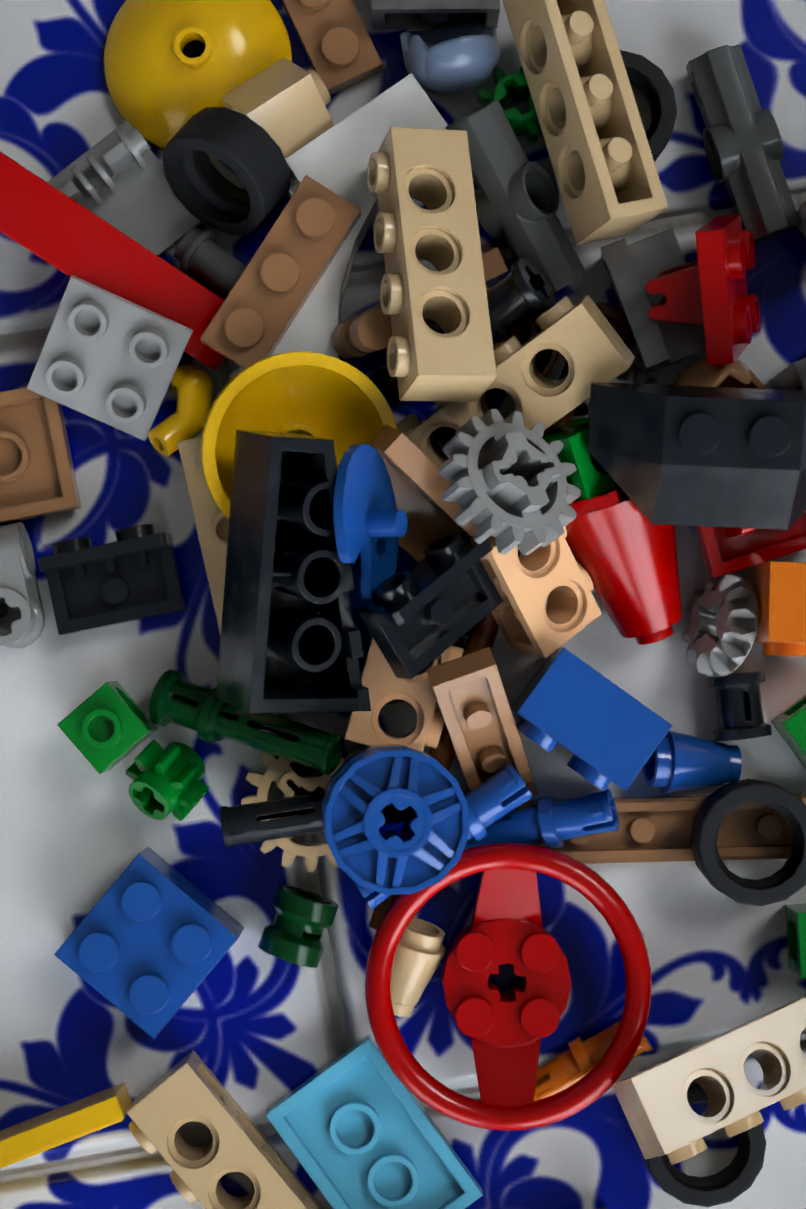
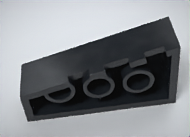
[216,430,371,713]

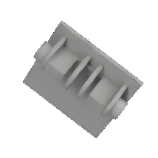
[47,121,202,256]
[27,275,193,441]

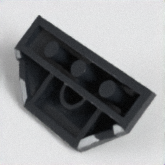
[587,382,806,530]

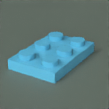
[265,1034,483,1209]

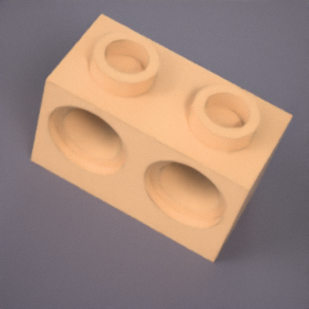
[465,527,602,659]
[345,637,464,752]

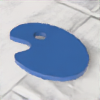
[333,444,408,603]

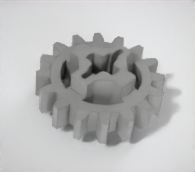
[438,409,581,556]

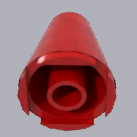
[565,485,682,645]

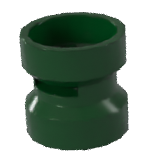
[258,884,339,968]

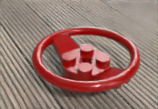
[365,843,652,1131]

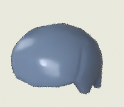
[400,25,500,95]

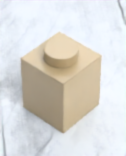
[221,57,334,159]

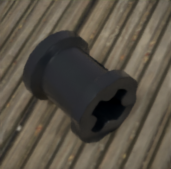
[707,671,772,741]

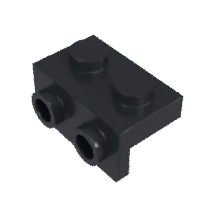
[38,524,187,635]
[358,532,503,679]

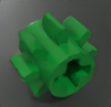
[477,66,539,143]
[126,740,209,821]

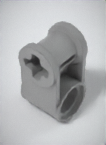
[0,522,45,648]

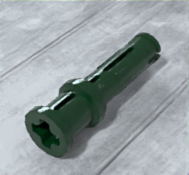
[149,669,344,775]

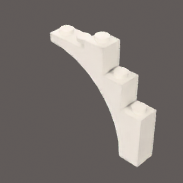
[229,73,448,379]

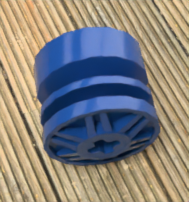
[321,744,470,895]

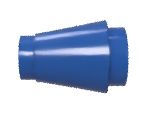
[643,730,742,794]

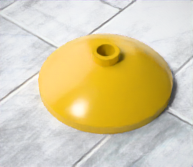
[104,0,293,157]
[201,351,397,520]

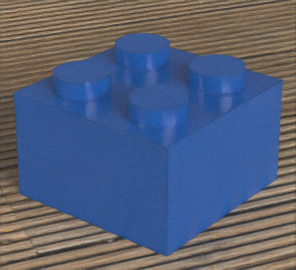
[510,647,673,792]
[54,847,245,1039]

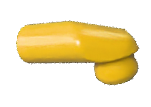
[148,364,215,457]

